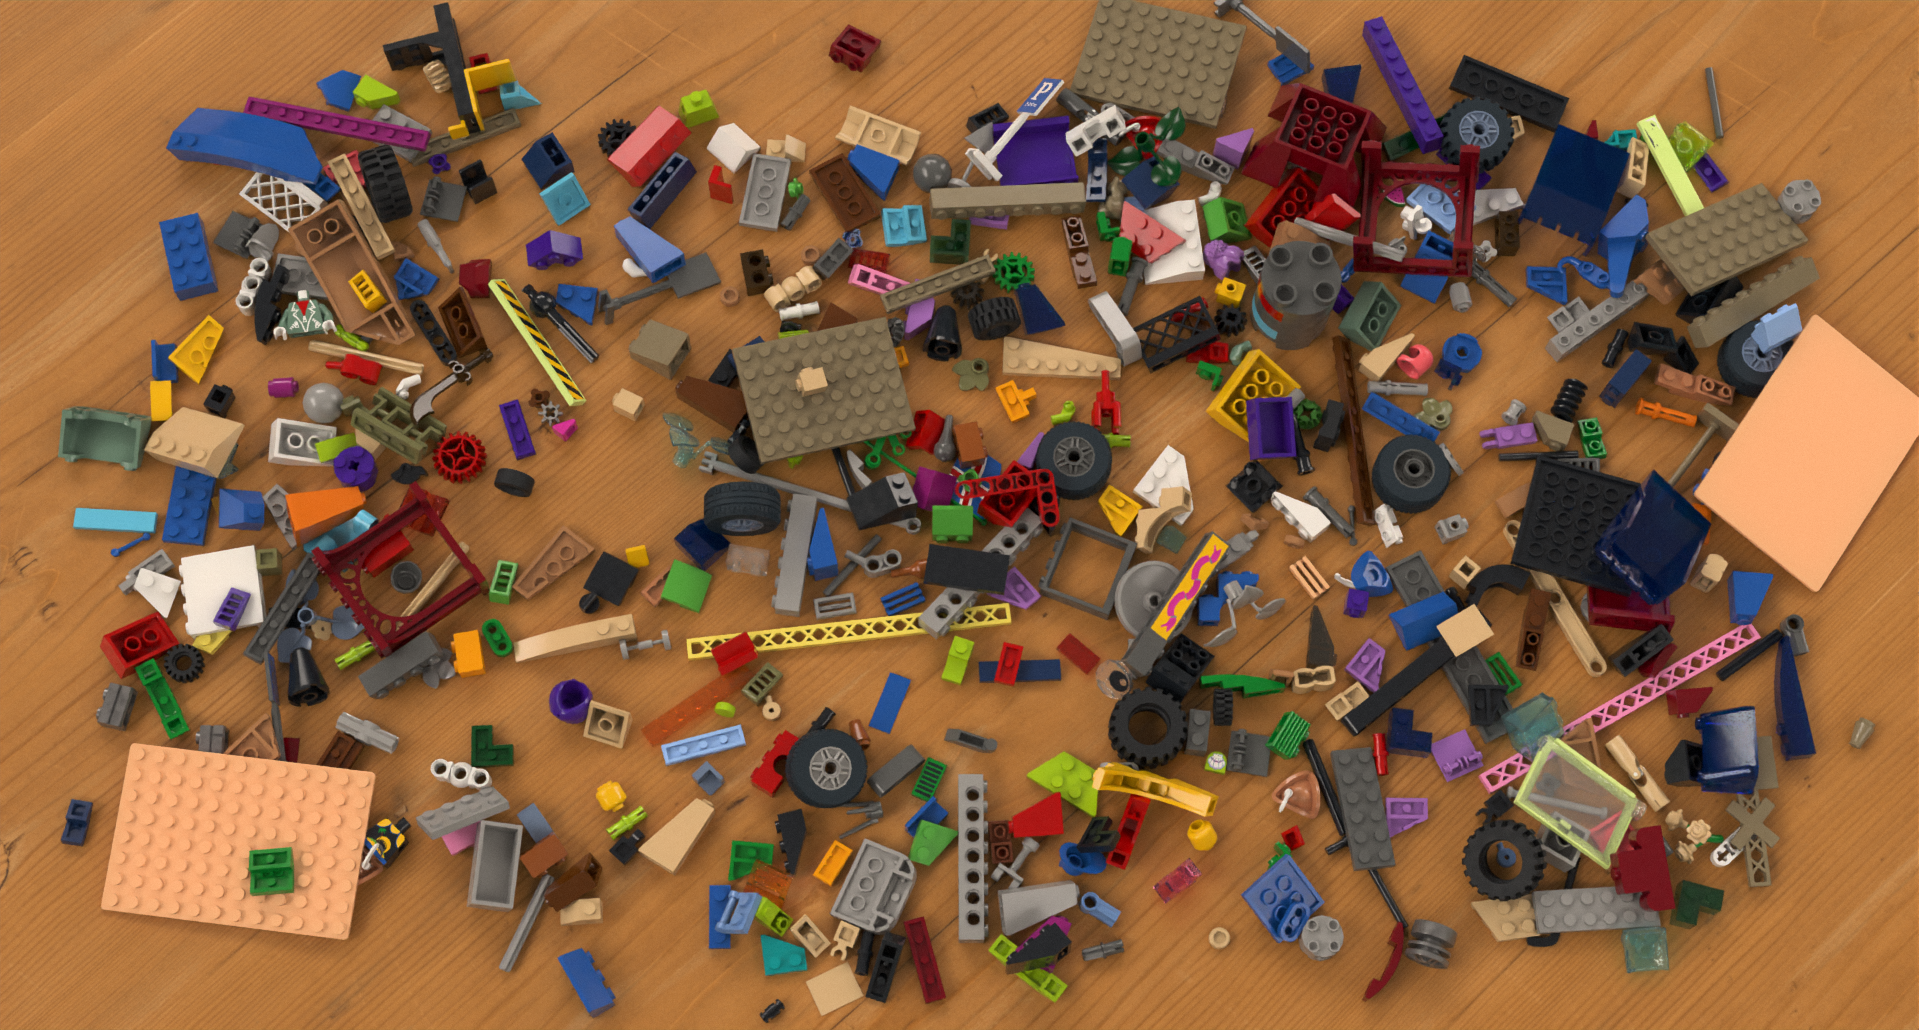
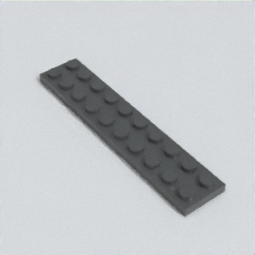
[1385,550,1522,744]

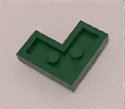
[471,725,514,768]

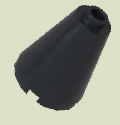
[923,305,962,362]
[288,647,330,707]

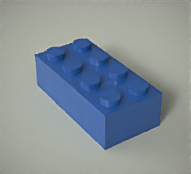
[159,213,219,301]

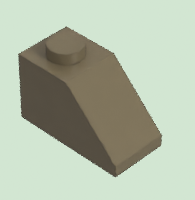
[1531,411,1574,451]

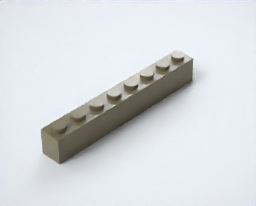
[929,182,1086,220]
[1687,256,1820,348]

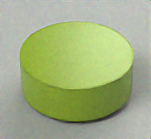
[714,702,736,717]

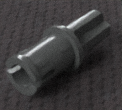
[780,194,810,231]
[1082,939,1124,961]

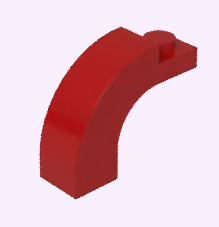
[1106,794,1151,870]

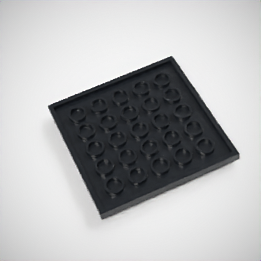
[1510,455,1656,597]

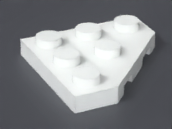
[1133,445,1194,526]

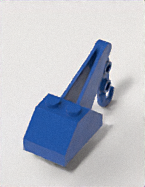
[1557,194,1649,298]

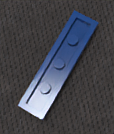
[1362,392,1440,442]

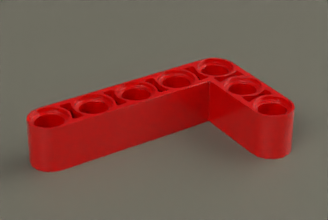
[954,469,1060,527]

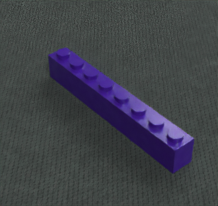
[1362,16,1444,154]

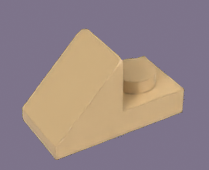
[766,135,806,162]
[790,914,831,958]

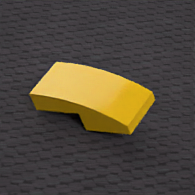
[150,380,173,421]

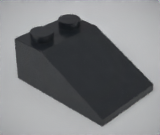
[846,472,918,531]

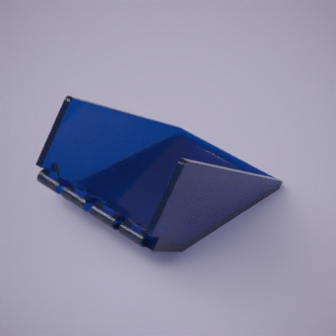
[1518,124,1630,256]
[1594,470,1711,605]

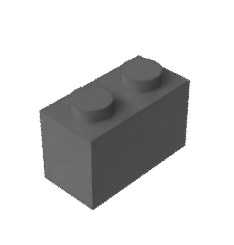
[1184,709,1211,757]

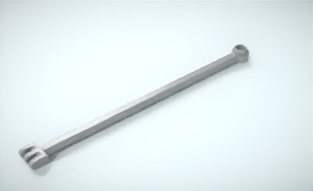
[698,451,921,535]

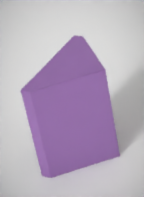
[1212,128,1254,170]

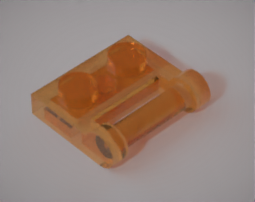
[743,859,795,909]

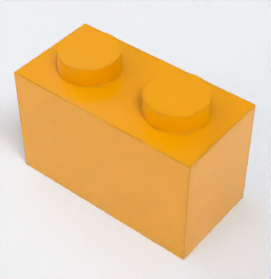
[451,630,486,678]

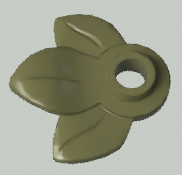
[952,358,989,391]
[1414,398,1453,431]

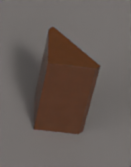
[438,287,488,358]

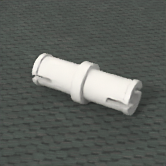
[779,301,820,321]

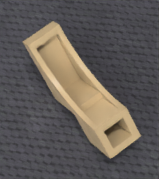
[1135,486,1192,554]

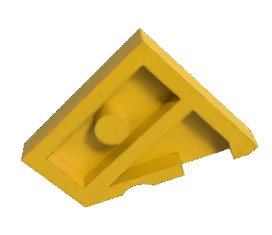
[1098,484,1143,537]

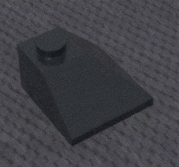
[1627,322,1678,355]
[1664,740,1710,787]

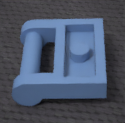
[715,890,762,934]

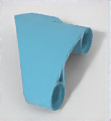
[304,509,379,572]

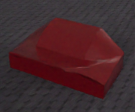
[459,259,492,298]
[1638,643,1678,678]

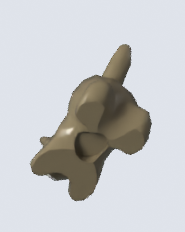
[1098,176,1129,223]

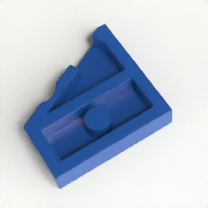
[556,284,598,326]

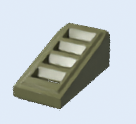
[741,662,783,706]

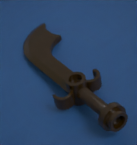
[410,348,494,426]

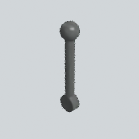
[1348,505,1357,546]

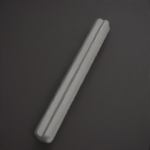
[499,874,555,972]

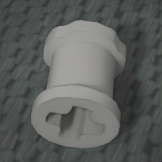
[1501,399,1527,425]

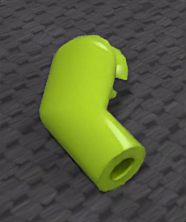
[1050,401,1076,425]

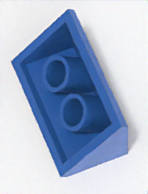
[1388,592,1458,651]

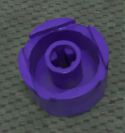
[334,446,378,492]

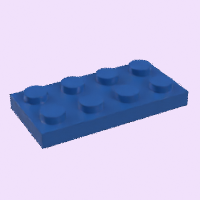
[162,466,216,546]

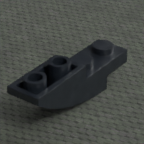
[254,264,290,345]

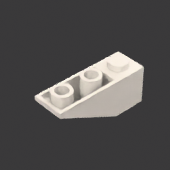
[1271,491,1331,543]

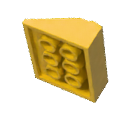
[1206,349,1301,442]

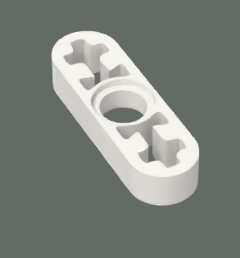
[1710,826,1757,867]

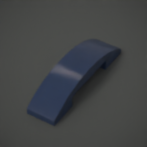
[1086,138,1108,202]

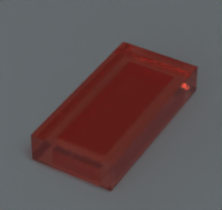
[1056,633,1100,675]

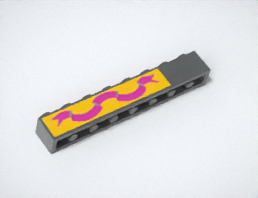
[1119,531,1231,677]

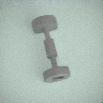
[619,630,671,660]

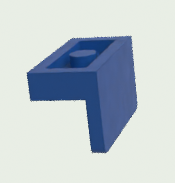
[151,340,179,383]
[905,796,948,838]

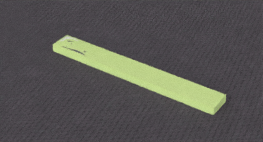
[1636,115,1704,216]

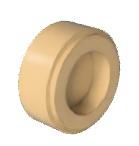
[1208,927,1230,949]

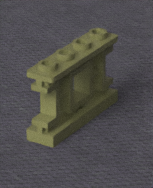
[350,387,447,465]

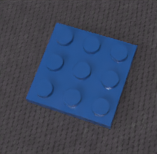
[1241,854,1325,943]

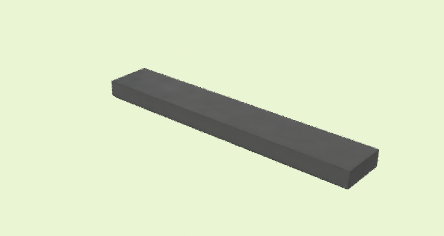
[243,552,320,665]

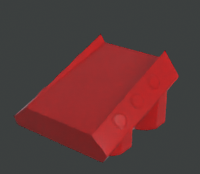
[1305,193,1361,241]

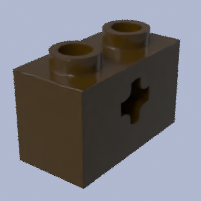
[1494,211,1520,256]

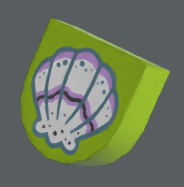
[1204,751,1227,775]

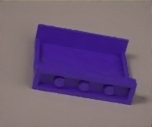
[993,116,1079,186]

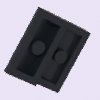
[583,551,640,606]

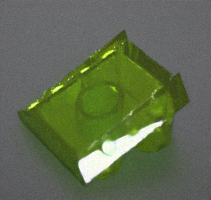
[1668,121,1714,173]

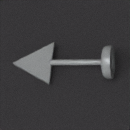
[947,122,993,188]

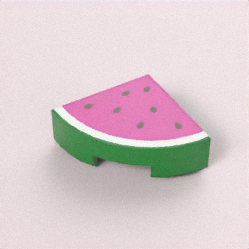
[1381,187,1405,207]

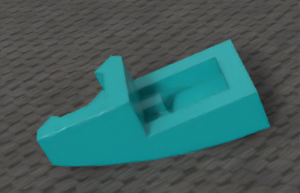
[1602,129,1637,150]

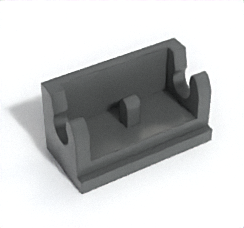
[813,238,854,280]

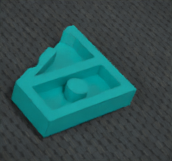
[761,935,808,976]

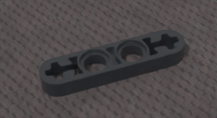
[410,300,458,366]

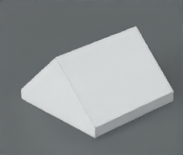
[707,123,761,174]

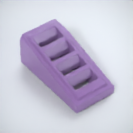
[1017,432,1044,471]

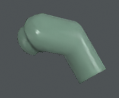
[1230,340,1252,366]

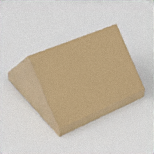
[583,700,633,749]

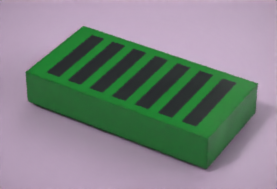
[911,757,947,802]

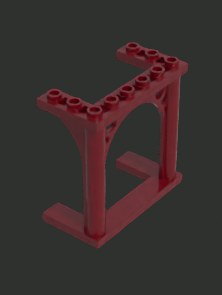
[1353,140,1480,277]
[311,481,490,659]

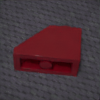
[1666,687,1713,719]

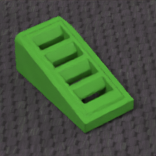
[489,560,518,605]

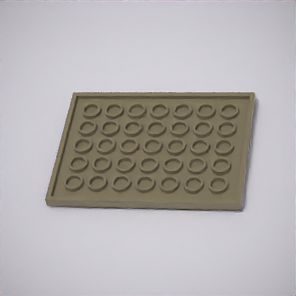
[1070,0,1247,129]
[732,317,916,464]

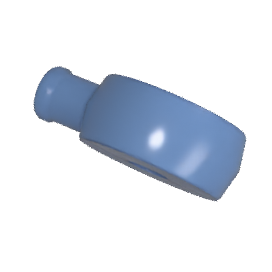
[1496,842,1516,868]

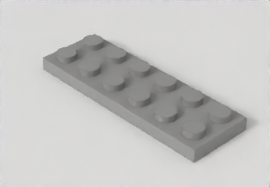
[1532,887,1661,934]

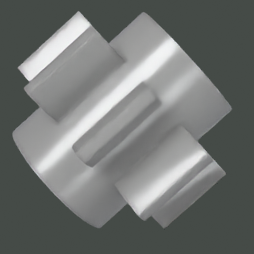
[538,401,563,427]

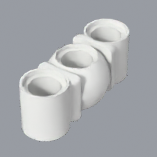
[236,258,272,316]
[431,759,492,791]

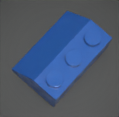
[558,948,616,1018]

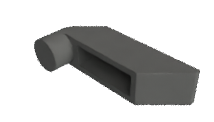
[944,729,997,753]

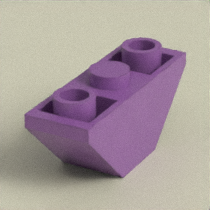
[903,279,935,340]

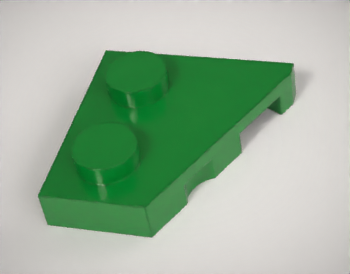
[728,840,774,881]

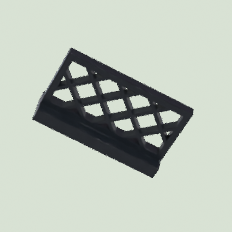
[1133,296,1221,374]

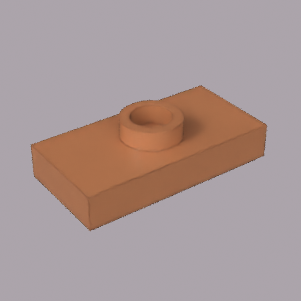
[641,565,671,608]

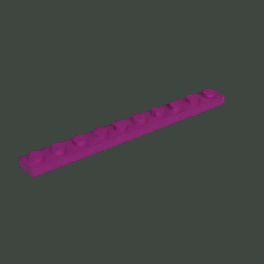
[243,97,431,152]

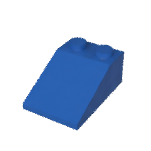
[807,508,839,581]

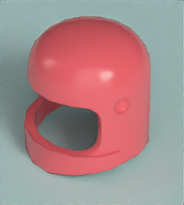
[1395,344,1433,379]

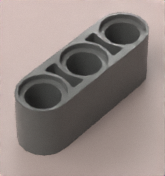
[867,744,925,798]

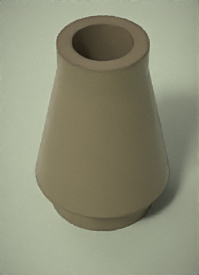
[1849,717,1875,749]

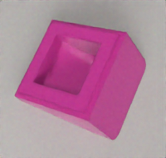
[552,419,578,441]

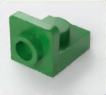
[1096,211,1120,242]
[1196,361,1224,391]
[1266,841,1293,871]

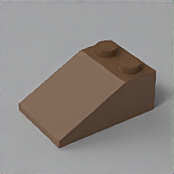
[1269,220,1331,252]

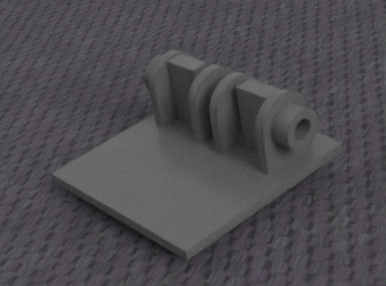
[420,176,467,222]
[213,211,262,259]
[1226,729,1270,777]

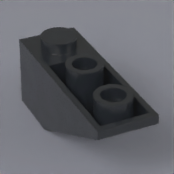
[775,809,807,878]

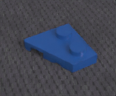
[1526,266,1567,305]

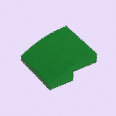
[248,847,294,896]

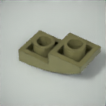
[340,395,364,417]

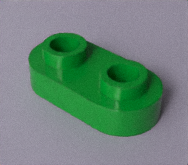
[482,619,513,657]

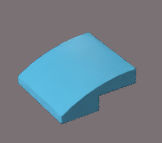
[881,205,927,247]

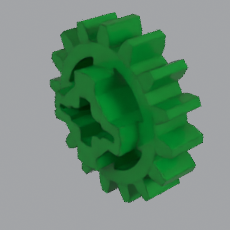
[993,252,1035,294]

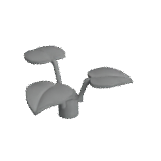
[1203,580,1286,647]

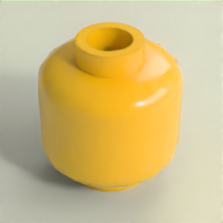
[596,780,627,812]
[1187,820,1217,851]

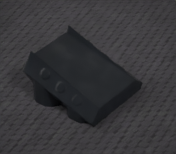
[1226,460,1283,514]

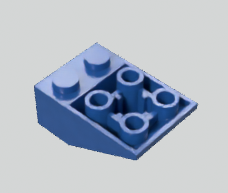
[1400,231,1453,304]

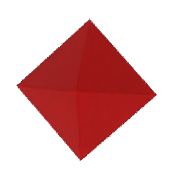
[1281,825,1305,852]

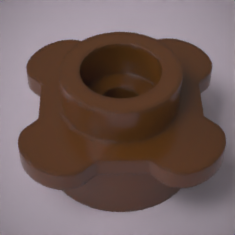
[528,388,550,409]

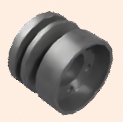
[1404,919,1457,969]

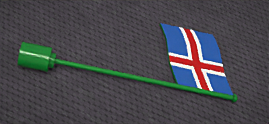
[852,441,1001,526]

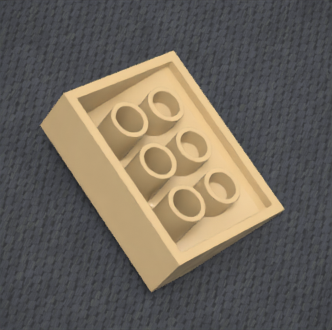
[144,407,245,478]

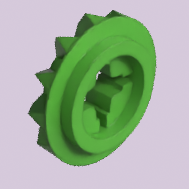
[1293,398,1322,429]

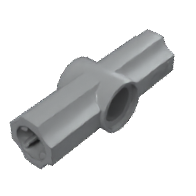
[336,712,399,754]

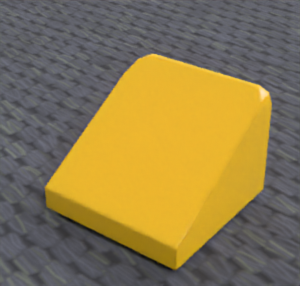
[625,545,649,568]

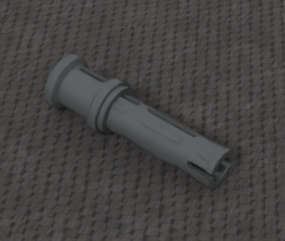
[1118,257,1148,316]
[1472,259,1517,308]
[1303,486,1355,539]

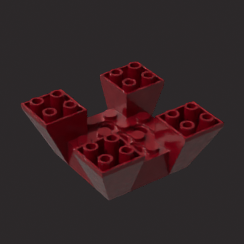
[1241,83,1387,208]

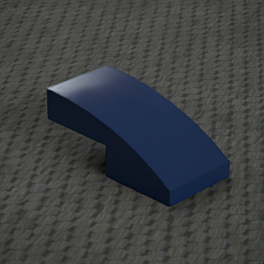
[61,799,93,847]

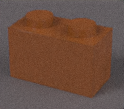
[952,421,988,469]
[519,832,568,878]

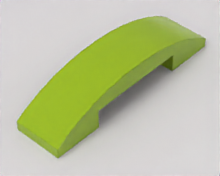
[988,934,1068,1003]

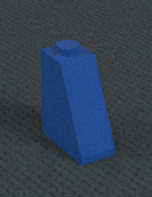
[848,144,900,201]
[1727,571,1773,625]

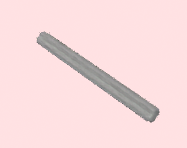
[1294,217,1405,262]

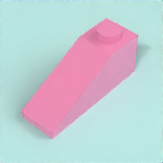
[847,264,910,295]

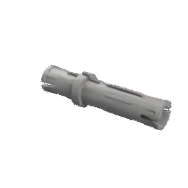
[1367,380,1428,396]

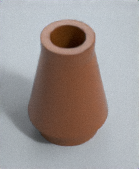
[849,719,871,751]

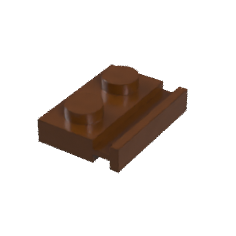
[316,731,365,769]

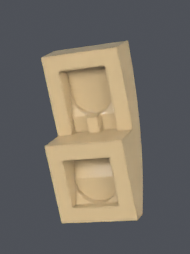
[1325,681,1369,721]

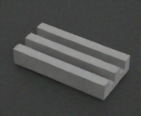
[813,593,857,620]

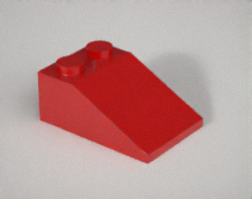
[100,611,180,679]

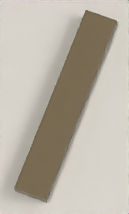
[411,108,521,167]
[880,254,996,314]

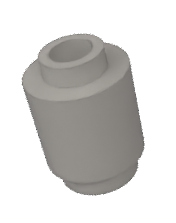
[1449,282,1472,313]

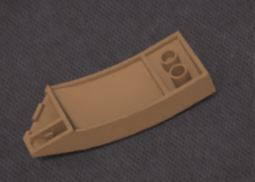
[288,199,416,345]

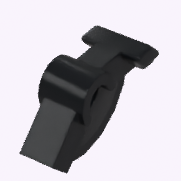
[391,463,428,485]

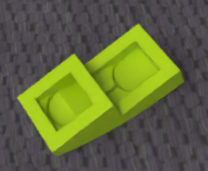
[315,433,358,463]

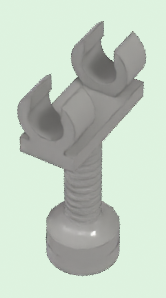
[991,837,1040,889]

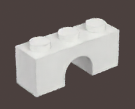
[1065,105,1126,157]

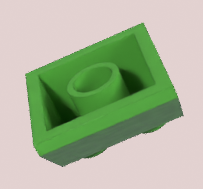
[1202,197,1252,243]
[932,506,973,543]

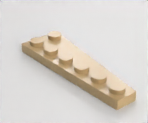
[1003,336,1121,380]

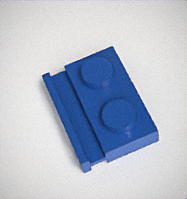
[1267,54,1314,86]

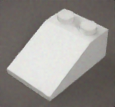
[268,418,337,466]

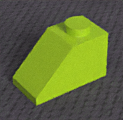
[353,74,401,110]

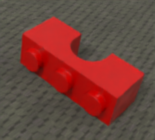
[750,730,799,798]

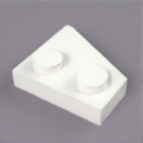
[134,568,181,618]

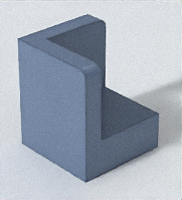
[692,761,725,796]

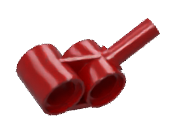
[325,354,382,385]

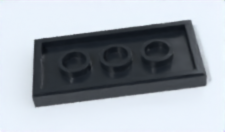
[924,544,1010,595]

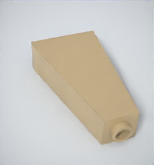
[638,798,715,876]

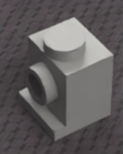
[1435,514,1469,544]

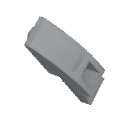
[1156,138,1235,185]

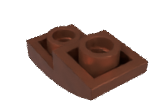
[988,820,1013,864]

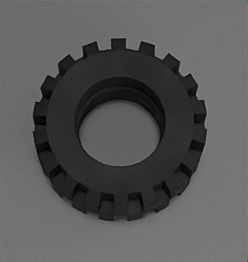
[967,297,1021,341]

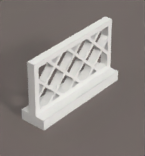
[239,172,329,233]

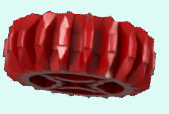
[432,431,487,484]

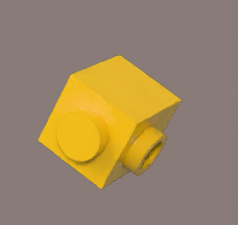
[1215,277,1246,308]

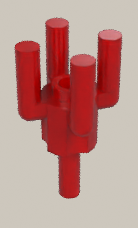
[1091,370,1121,435]

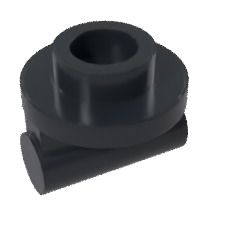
[780,321,802,332]
[579,591,600,614]

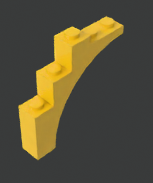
[1092,762,1219,817]

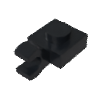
[609,829,645,865]

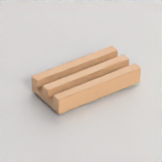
[1289,556,1330,600]

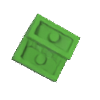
[661,559,712,613]

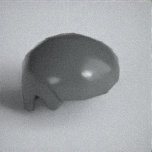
[391,561,422,594]

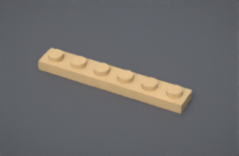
[327,154,395,260]

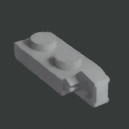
[1217,530,1259,573]
[119,549,175,595]

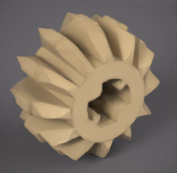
[423,60,452,93]

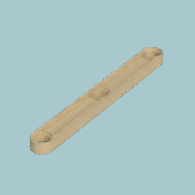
[1503,520,1607,677]

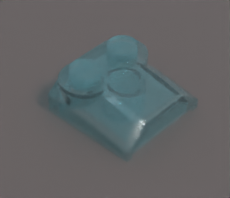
[1621,927,1669,973]

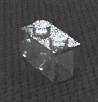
[726,544,770,576]

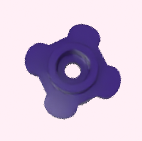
[429,153,451,175]

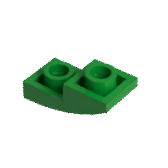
[1577,417,1607,459]

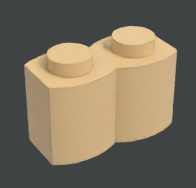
[1291,666,1336,694]

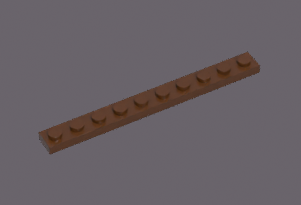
[1332,335,1376,527]

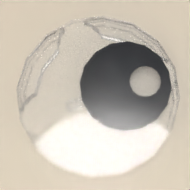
[1096,659,1134,699]

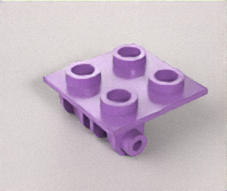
[1429,729,1484,782]

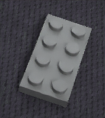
[739,153,791,232]
[416,786,510,840]

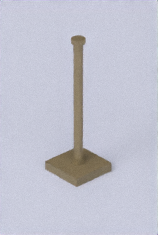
[1649,403,1739,518]

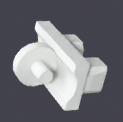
[1400,205,1432,240]

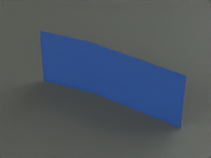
[869,672,911,734]

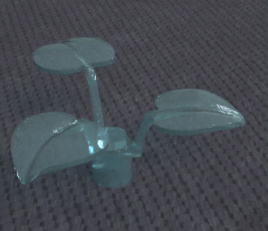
[662,412,730,468]

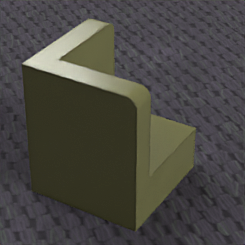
[256,548,282,576]

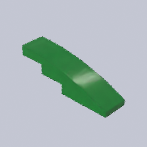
[1199,674,1285,699]

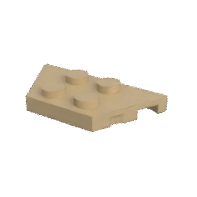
[1470,894,1540,942]

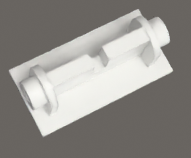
[1374,504,1404,548]

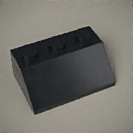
[1675,276,1744,324]

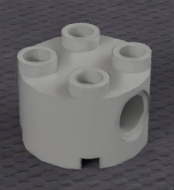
[1777,179,1821,224]
[1298,915,1344,961]

